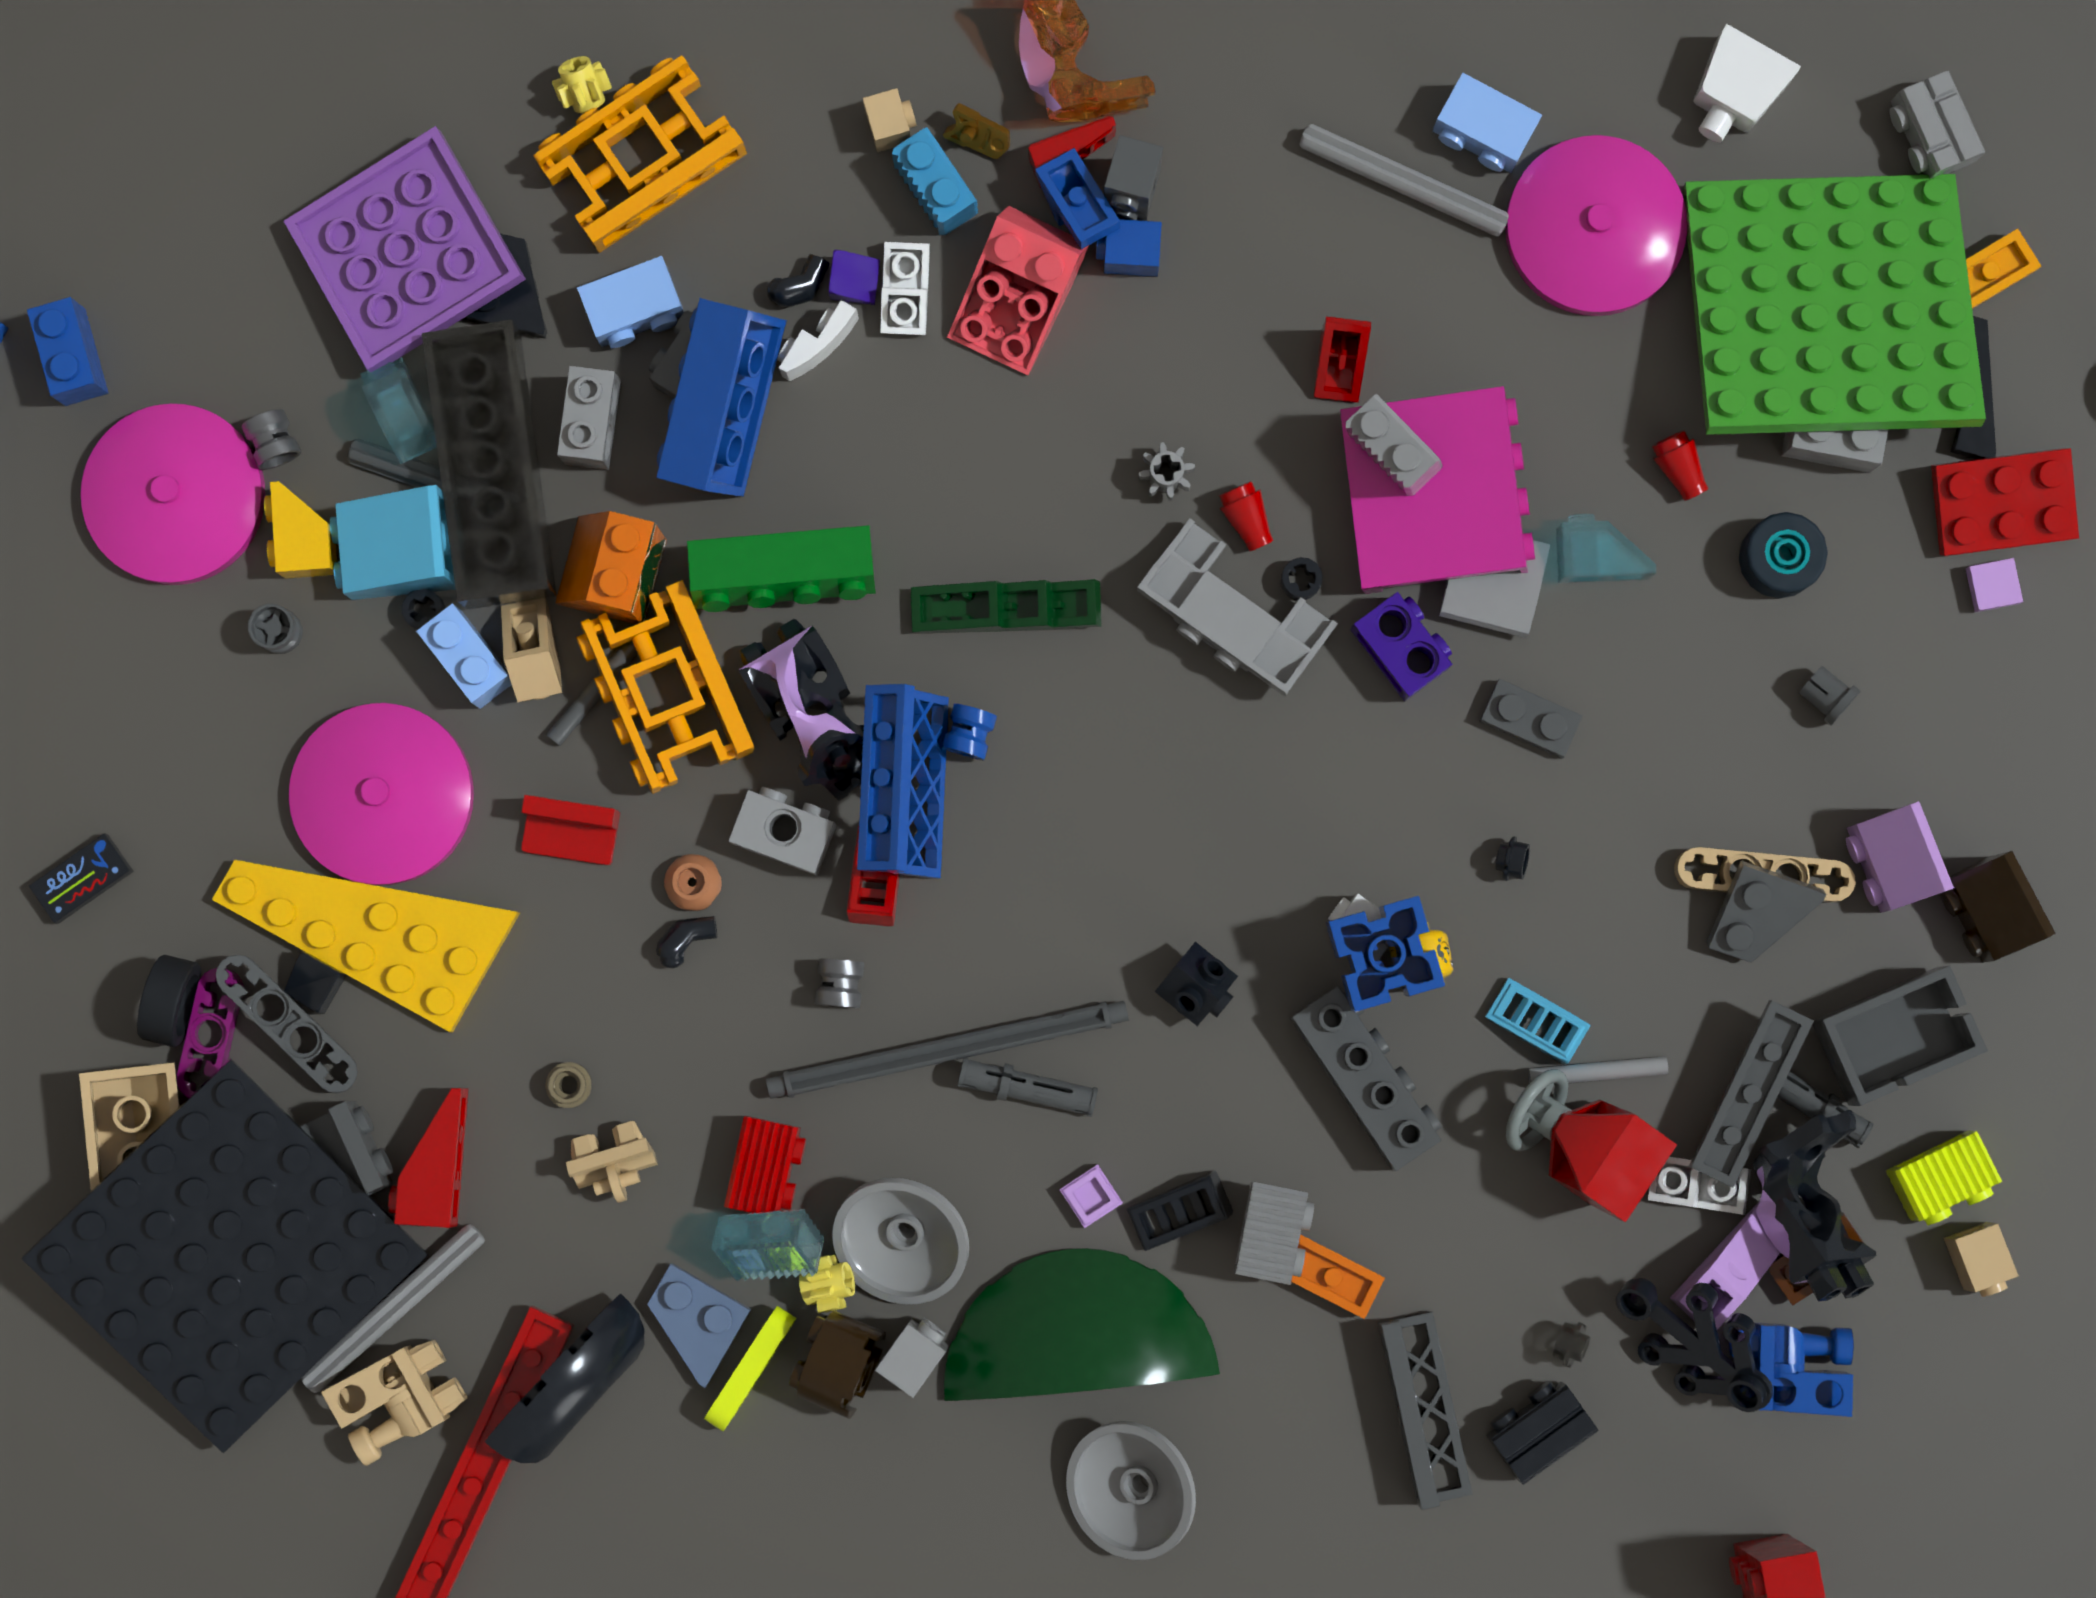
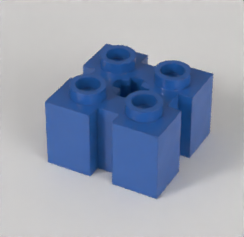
[1325,896,1445,1012]

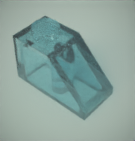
[1556,514,1656,583]

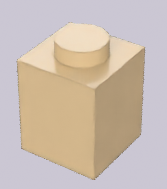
[1944,1222,2019,1297]

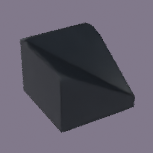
[284,951,347,1014]

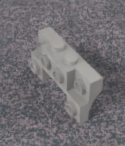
[1137,518,1338,696]

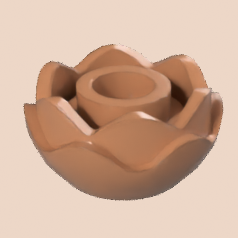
[664,854,722,911]

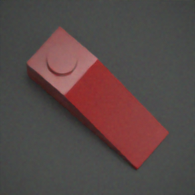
[388,1088,469,1228]

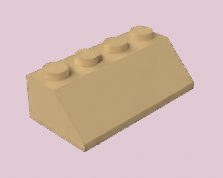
[79,1063,179,1191]

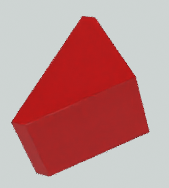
[1314,316,1371,403]

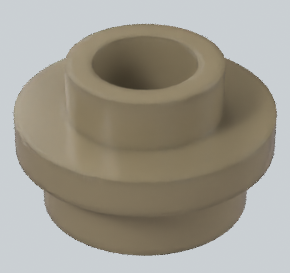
[545,1062,592,1108]

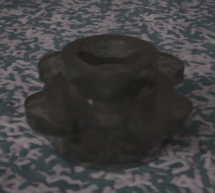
[1553,1322,1591,1368]

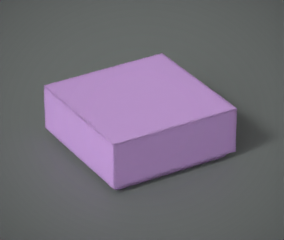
[1966,558,2023,613]
[1059,1164,1123,1228]

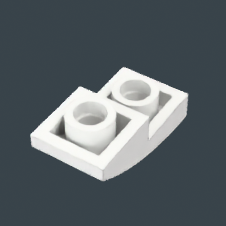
[880,242,930,335]
[777,300,859,381]
[1648,1157,1751,1215]

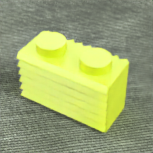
[1886,1131,2002,1225]

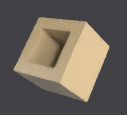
[863,88,917,152]

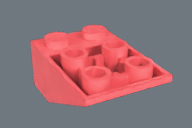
[947,206,1089,375]

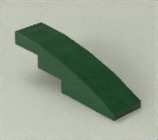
[911,579,1101,633]

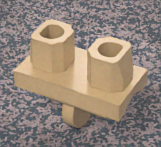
[566,1121,658,1203]

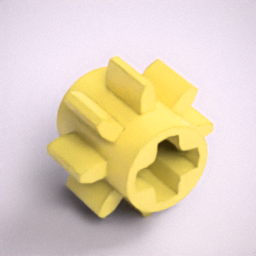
[552,56,612,113]
[799,1255,855,1313]

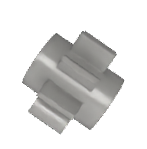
[1138,442,1195,501]

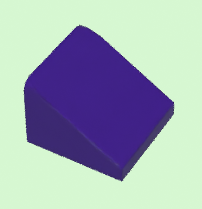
[829,250,880,305]

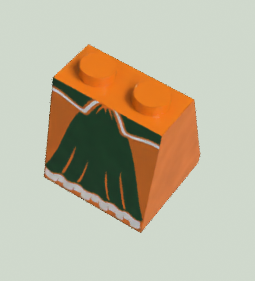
[555,511,667,624]

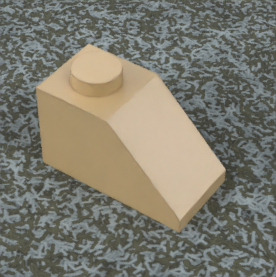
[501,596,562,702]

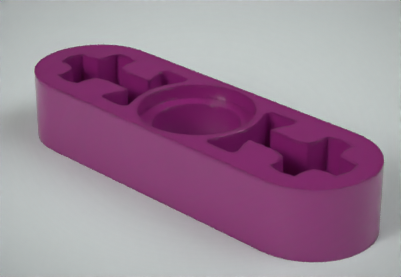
[176,968,244,1098]

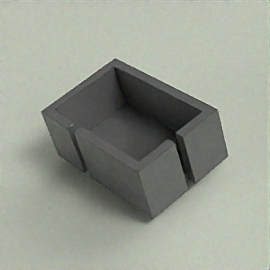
[1812,965,1988,1106]

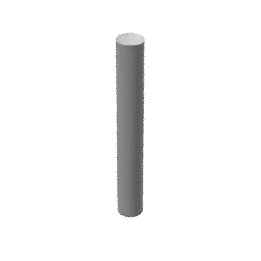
[1528,1056,1668,1083]

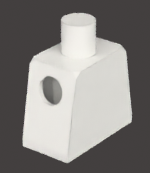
[1693,24,1801,143]

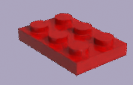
[1931,448,2079,556]

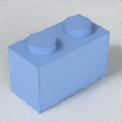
[1433,73,1542,173]
[577,256,684,348]
[416,603,512,709]

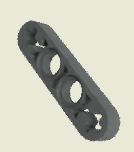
[216,955,358,1093]

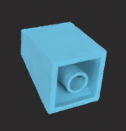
[330,485,460,600]

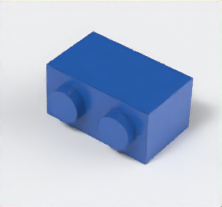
[27,297,109,406]

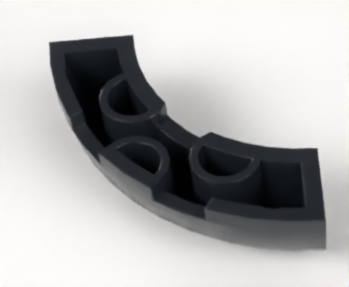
[484,1293,645,1463]

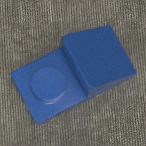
[1035,148,1120,249]

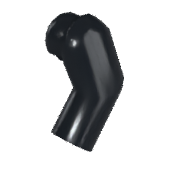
[656,916,718,968]

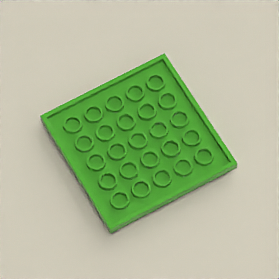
[1683,174,1986,435]

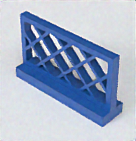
[857,684,949,878]

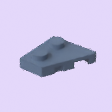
[647,1263,751,1388]

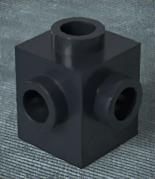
[1155,941,1238,1027]

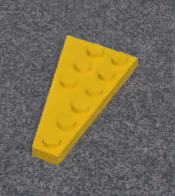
[212,860,520,1033]

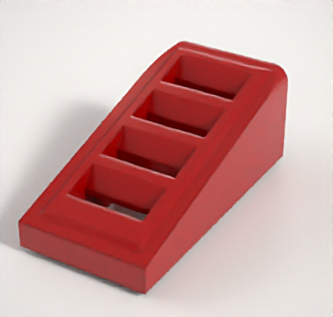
[1028,116,1116,188]
[847,826,900,926]

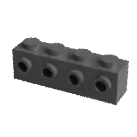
[1290,986,1442,1171]

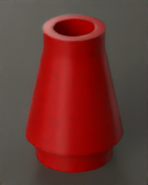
[1652,430,1709,501]
[1219,481,1274,552]

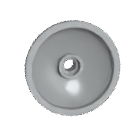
[832,1178,969,1305]
[1066,1421,1196,1560]

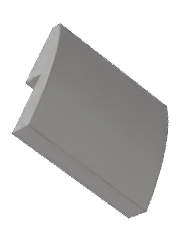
[1439,540,1550,638]

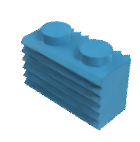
[892,127,978,235]

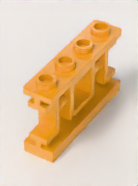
[533,55,747,253]
[576,580,754,794]

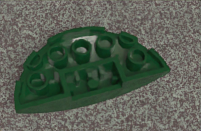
[944,1248,1220,1401]

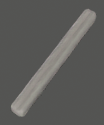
[1300,124,1509,236]
[301,1224,485,1393]

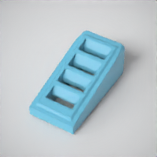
[1485,978,1591,1064]

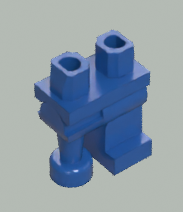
[1729,1323,1854,1417]

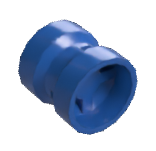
[941,704,997,760]

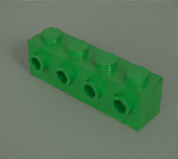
[687,525,876,612]

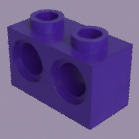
[1350,591,1453,702]

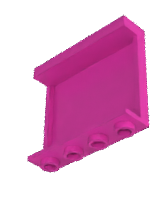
[1340,386,1535,594]

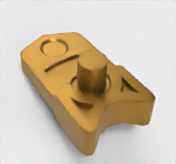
[943,103,1010,159]

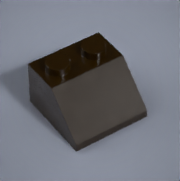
[1941,851,2056,963]

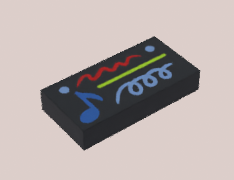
[29,833,134,924]

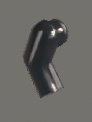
[767,254,830,307]

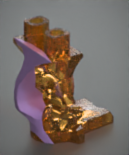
[1019,0,1156,123]

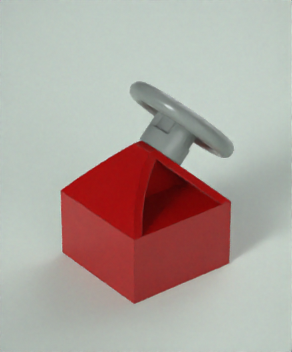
[1506,1069,1677,1223]

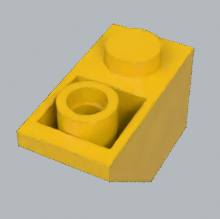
[264,481,339,579]

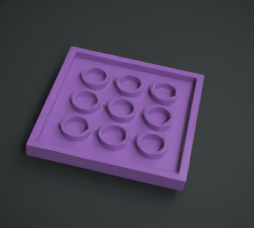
[284,126,526,374]

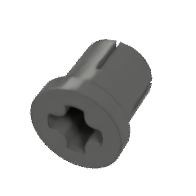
[1799,666,1861,726]

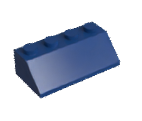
[656,298,787,497]

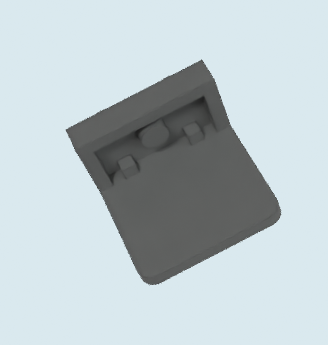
[300,1101,393,1196]

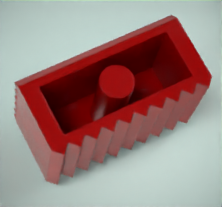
[724,1116,807,1219]

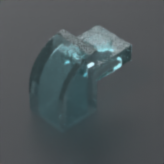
[361,357,442,464]

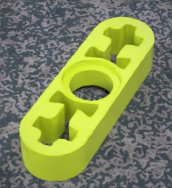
[704,1306,797,1432]

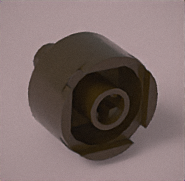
[789,1310,886,1419]

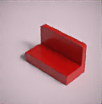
[521,795,621,866]

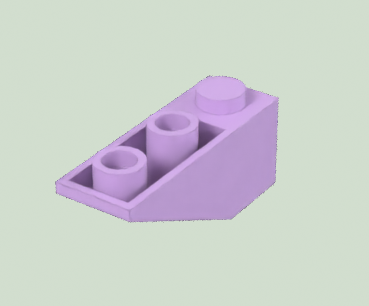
[1670,1201,1781,1329]

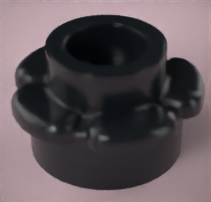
[1496,836,1530,881]

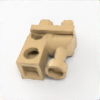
[321,1340,468,1466]

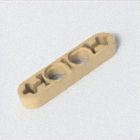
[1674,847,1856,903]

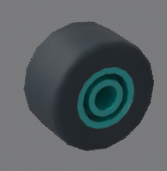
[1739,512,1828,599]

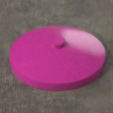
[1505,135,1687,316]
[81,403,266,585]
[289,703,474,886]

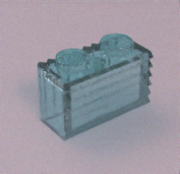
[711,1209,824,1281]

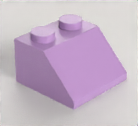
[1846,801,1954,913]

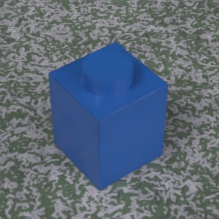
[1096,219,1162,277]

